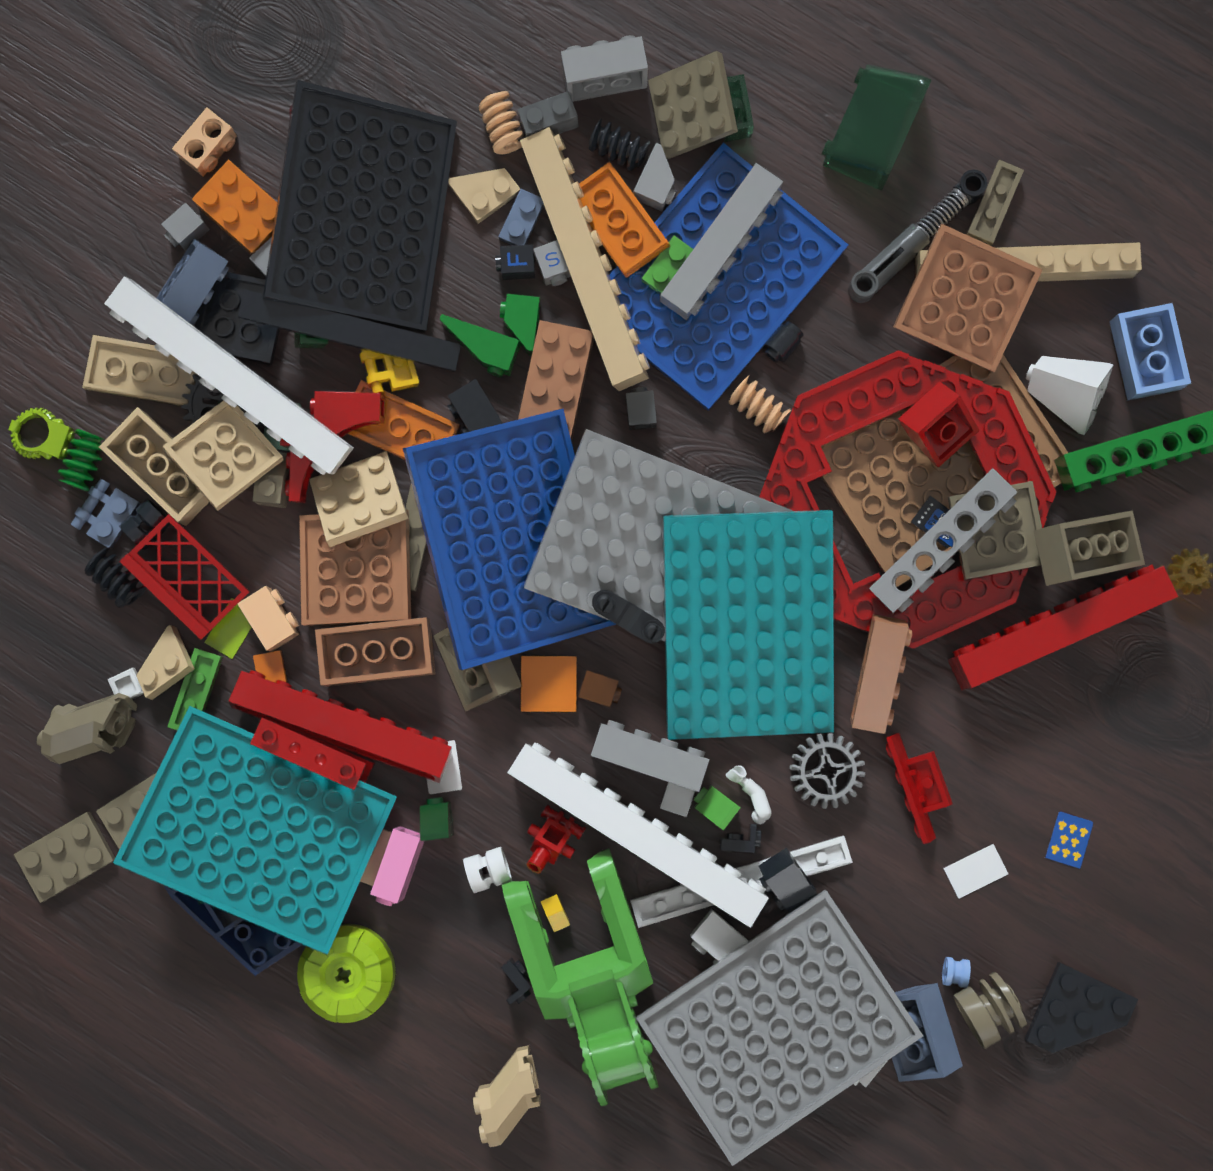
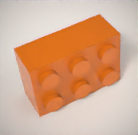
[192,159,277,255]

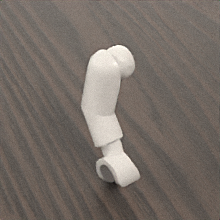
[726,765,772,824]

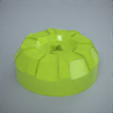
[297,924,395,1023]

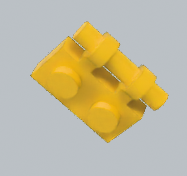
[359,349,419,394]

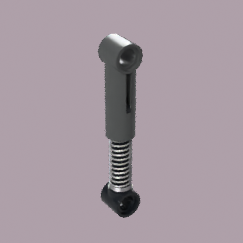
[848,169,988,303]

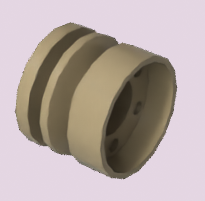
[953,972,1027,1049]

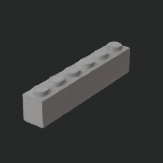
[660,163,783,320]

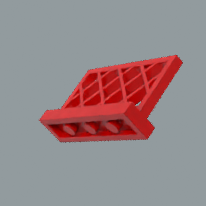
[119,514,250,640]

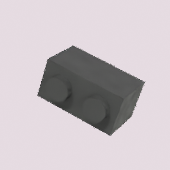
[517,91,578,138]

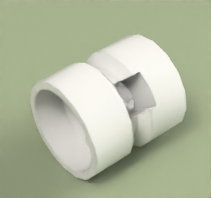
[463,847,512,893]

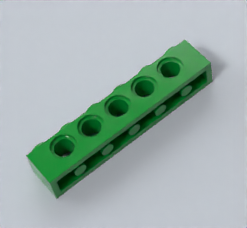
[1054,410,1213,493]

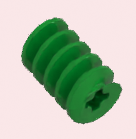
[58,429,105,491]

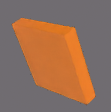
[521,656,577,712]

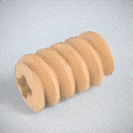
[478,91,524,155]
[729,375,791,434]

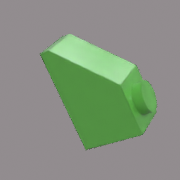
[694,786,741,830]

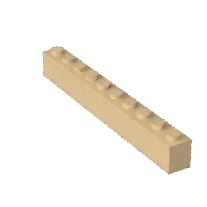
[520,127,650,391]

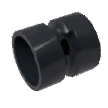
[119,498,172,550]

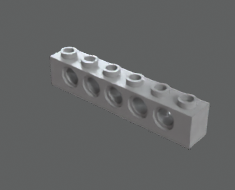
[869,468,1017,613]

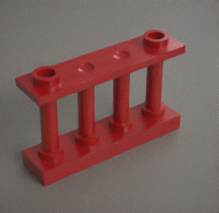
[250,718,375,790]

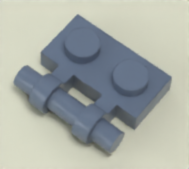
[71,478,141,549]

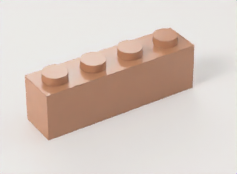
[850,614,912,734]

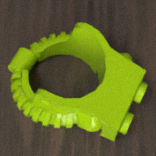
[8,408,75,460]

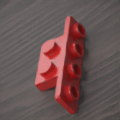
[886,733,953,844]

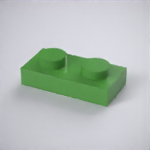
[641,235,693,295]

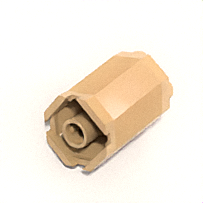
[473,1045,541,1147]

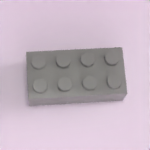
[591,720,710,792]

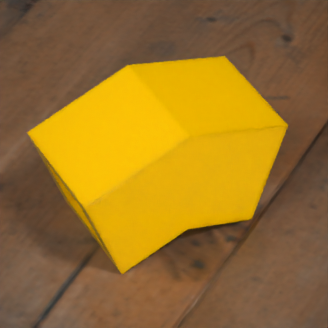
[541,894,570,932]

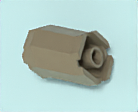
[37,693,137,764]

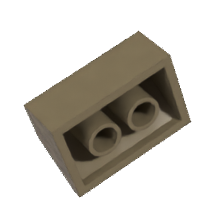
[434,628,522,712]

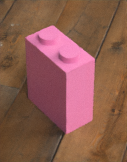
[370,826,424,906]

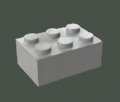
[561,35,648,102]

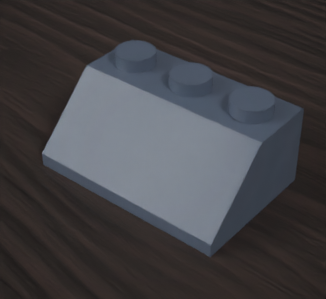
[157,238,229,325]
[892,983,963,1082]

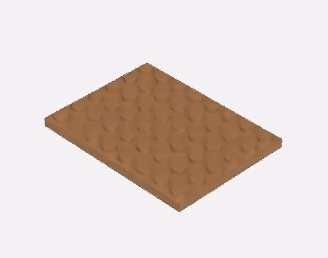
[821,355,1068,587]

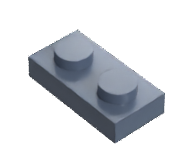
[498,189,544,246]

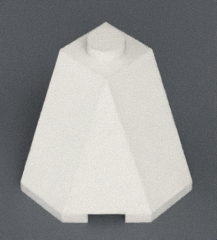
[1026,356,1113,435]

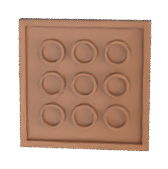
[893,224,1043,372]
[299,509,411,626]

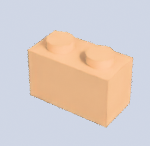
[238,586,299,652]

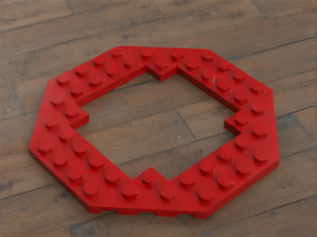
[759,350,1056,649]

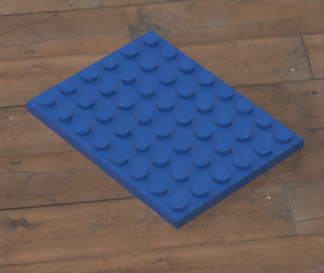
[610,143,848,411]
[403,409,615,670]

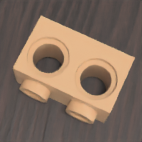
[172,108,237,176]

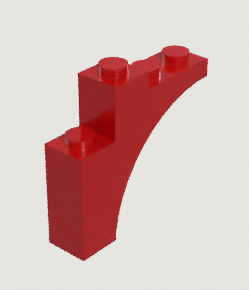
[280,391,385,503]

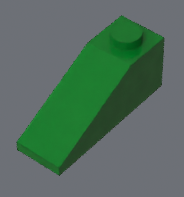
[440,314,520,377]

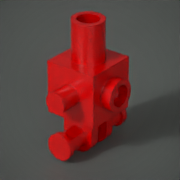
[526,805,586,874]

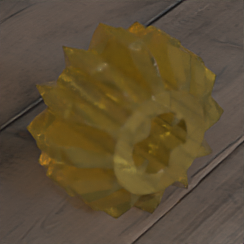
[1167,548,1213,595]

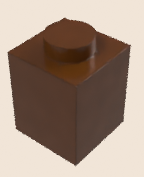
[578,671,622,708]

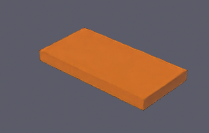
[579,162,670,278]
[348,380,460,461]

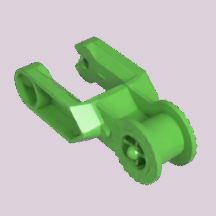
[502,848,658,1107]

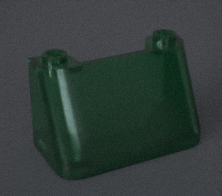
[821,64,932,191]

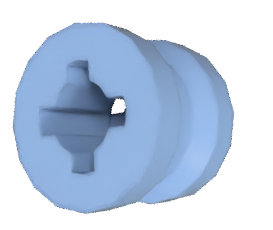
[942,957,971,988]

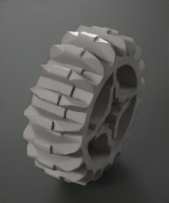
[789,733,865,809]

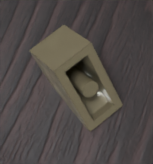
[253,452,290,508]

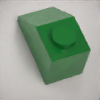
[500,294,541,356]

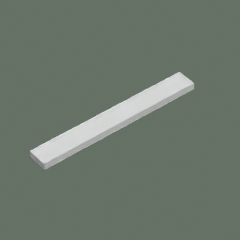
[630,836,853,928]

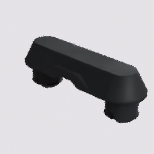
[592,590,665,643]

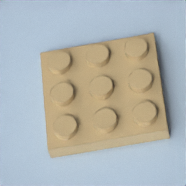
[163,400,283,511]
[309,451,409,547]

